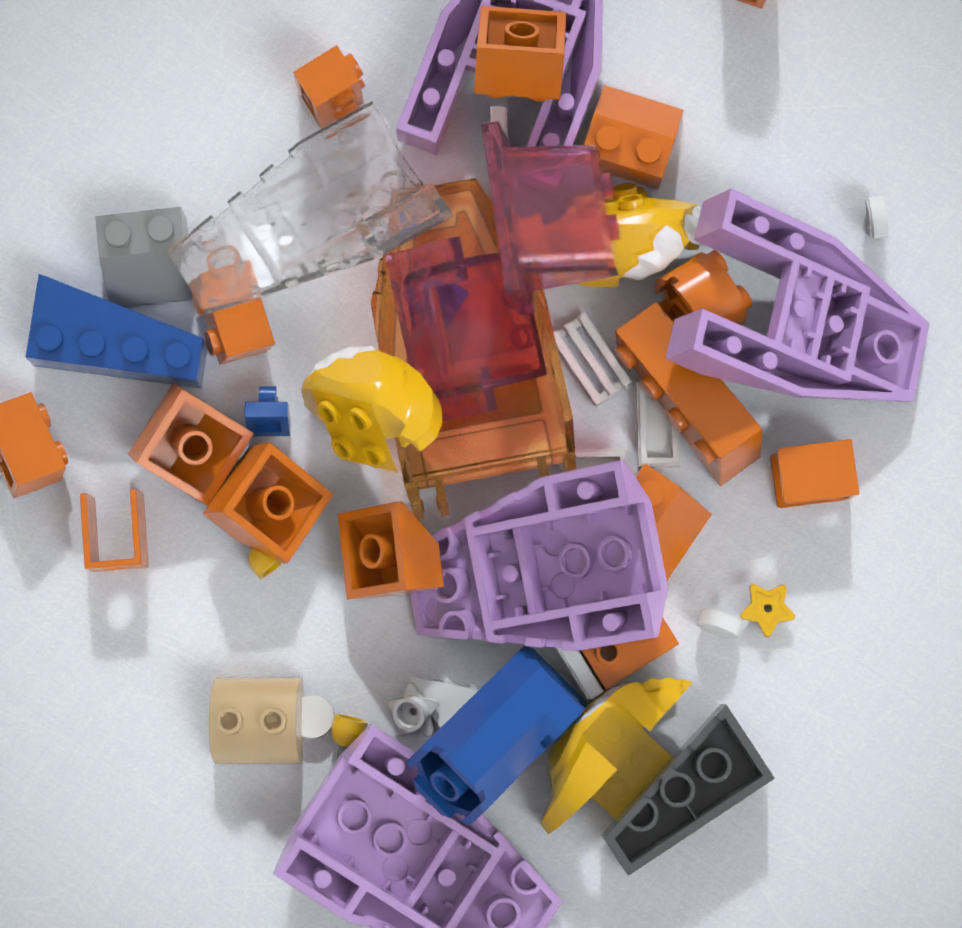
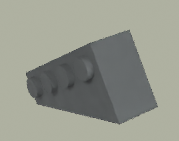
[601,704,775,876]

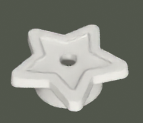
[387,683,439,736]

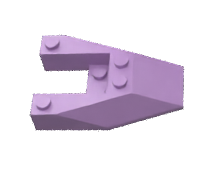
[396,0,603,199]
[665,189,930,402]

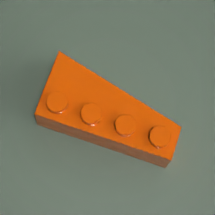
[614,302,762,487]

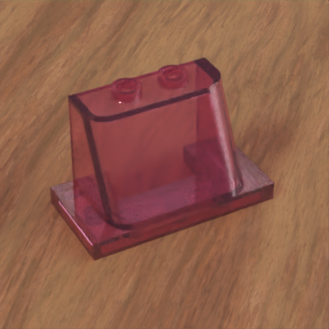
[481,121,621,315]
[385,236,547,421]

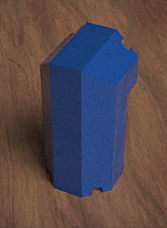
[407,645,589,825]

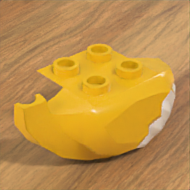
[513,183,701,287]
[301,346,442,473]
[540,677,693,835]

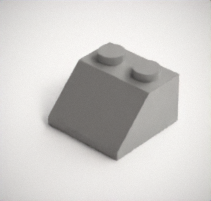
[95,207,194,307]

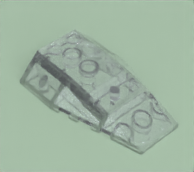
[168,101,453,314]

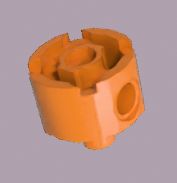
[654,250,752,326]

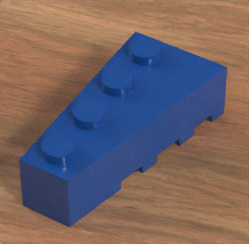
[25,274,207,389]

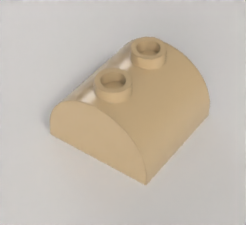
[209,677,303,764]

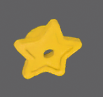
[740,584,795,638]

